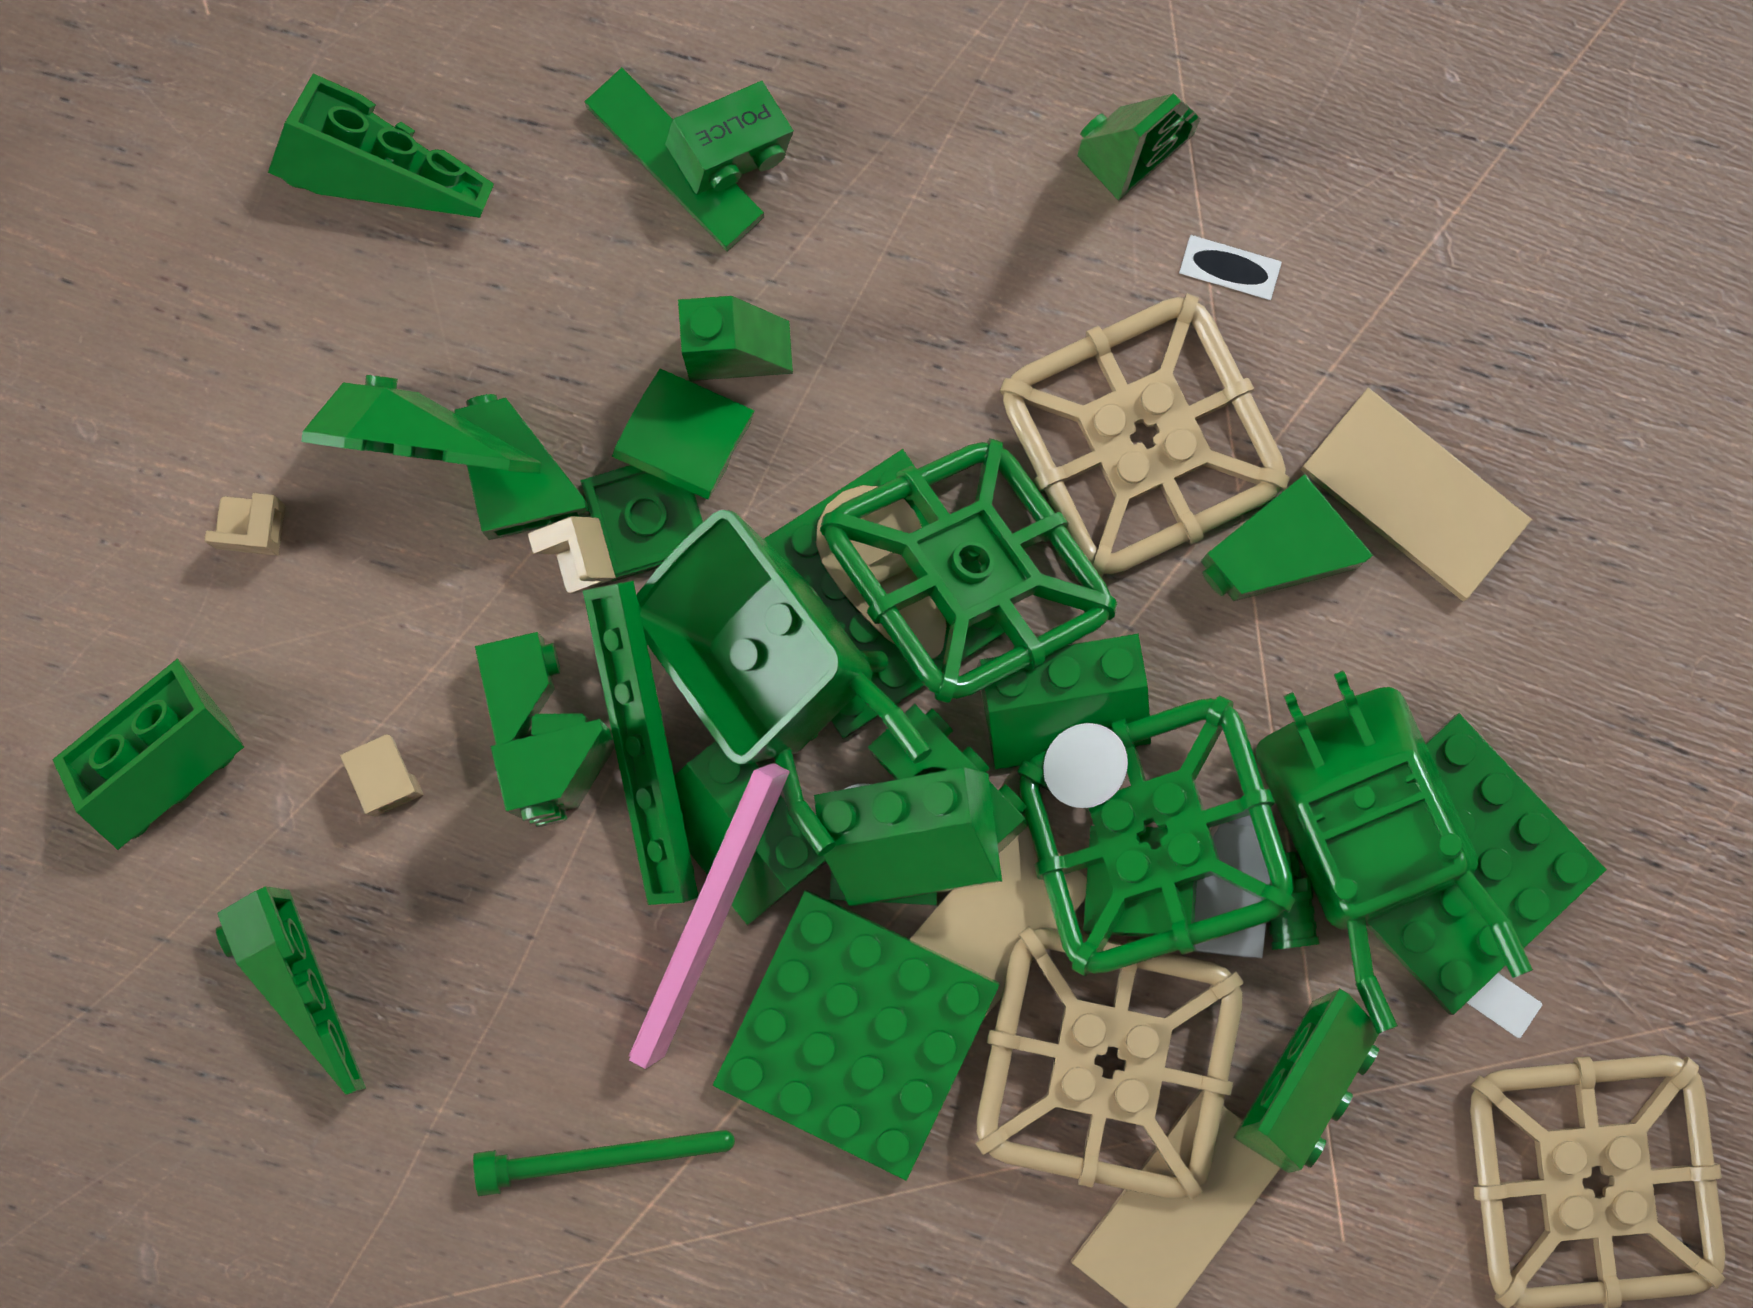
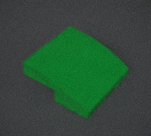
[612,368,755,500]

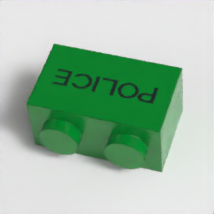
[665,80,794,195]

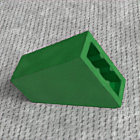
[678,296,793,381]
[454,394,591,540]
[1201,474,1373,601]

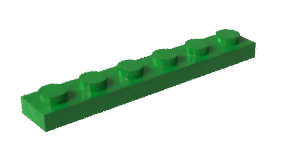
[582,581,699,905]

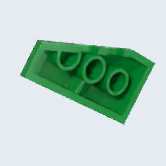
[1077,93,1201,201]
[216,886,366,1095]

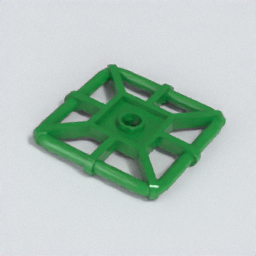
[820,438,1117,703]
[1017,696,1296,976]

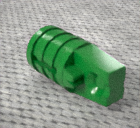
[1269,852,1320,950]

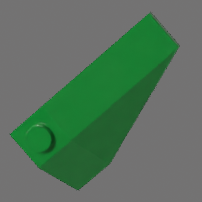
[268,73,494,218]
[301,375,541,474]

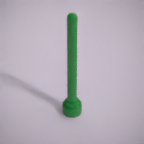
[473,1130,735,1197]

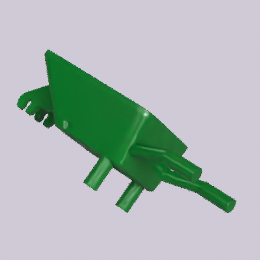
[636,510,932,856]
[1255,670,1533,1035]

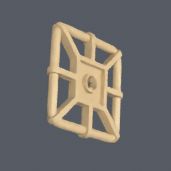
[1000,293,1290,578]
[975,927,1244,1200]
[1470,1055,1726,1308]

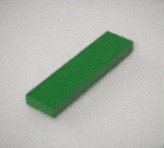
[584,67,764,252]

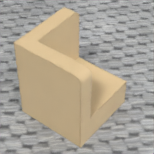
[204,493,285,556]
[528,517,616,593]
[340,735,424,817]

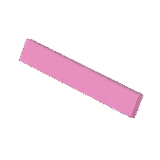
[629,763,790,1069]

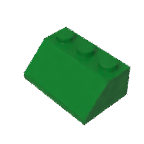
[977,633,1151,770]
[52,658,244,850]
[490,719,615,827]
[674,741,827,926]
[814,767,1002,906]
[1233,988,1379,1173]

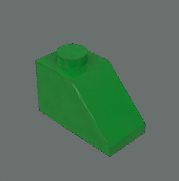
[475,632,560,745]

